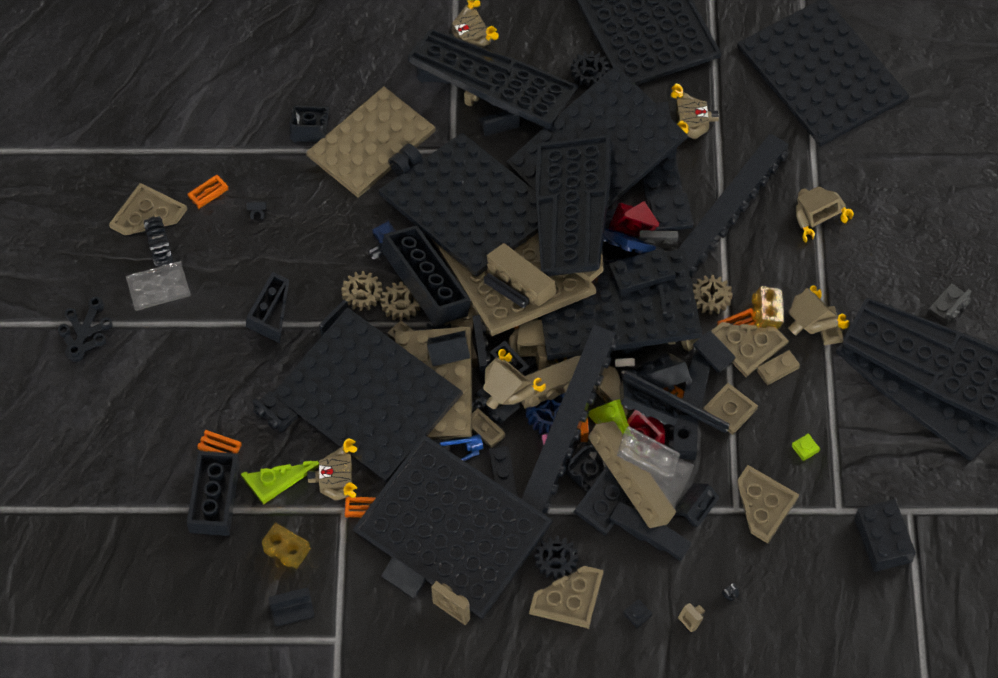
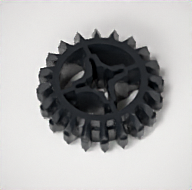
[144,216,173,267]

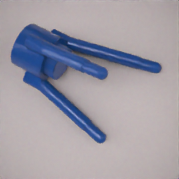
[439,434,483,461]

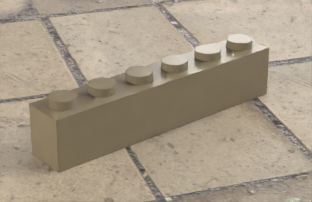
[588,421,676,528]

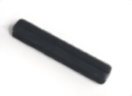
[484,273,530,308]

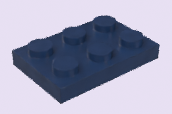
[603,228,656,254]

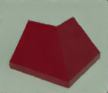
[609,201,659,238]
[627,410,665,463]

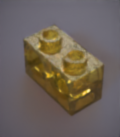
[752,286,784,329]
[262,523,310,569]

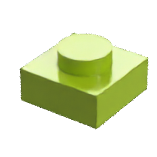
[792,434,820,461]

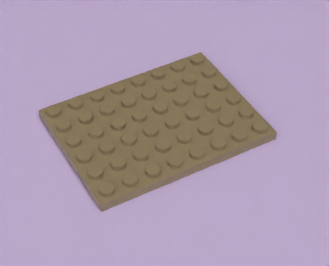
[432,233,596,336]

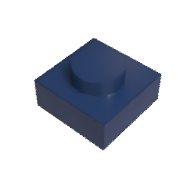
[373,221,395,244]

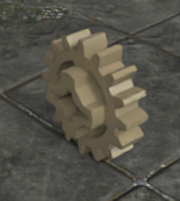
[341,271,383,311]
[693,275,733,315]
[380,282,421,321]

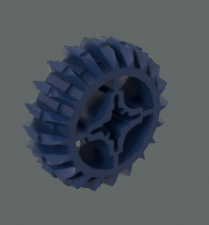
[526,393,565,435]

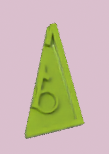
[588,399,639,457]
[241,461,319,505]

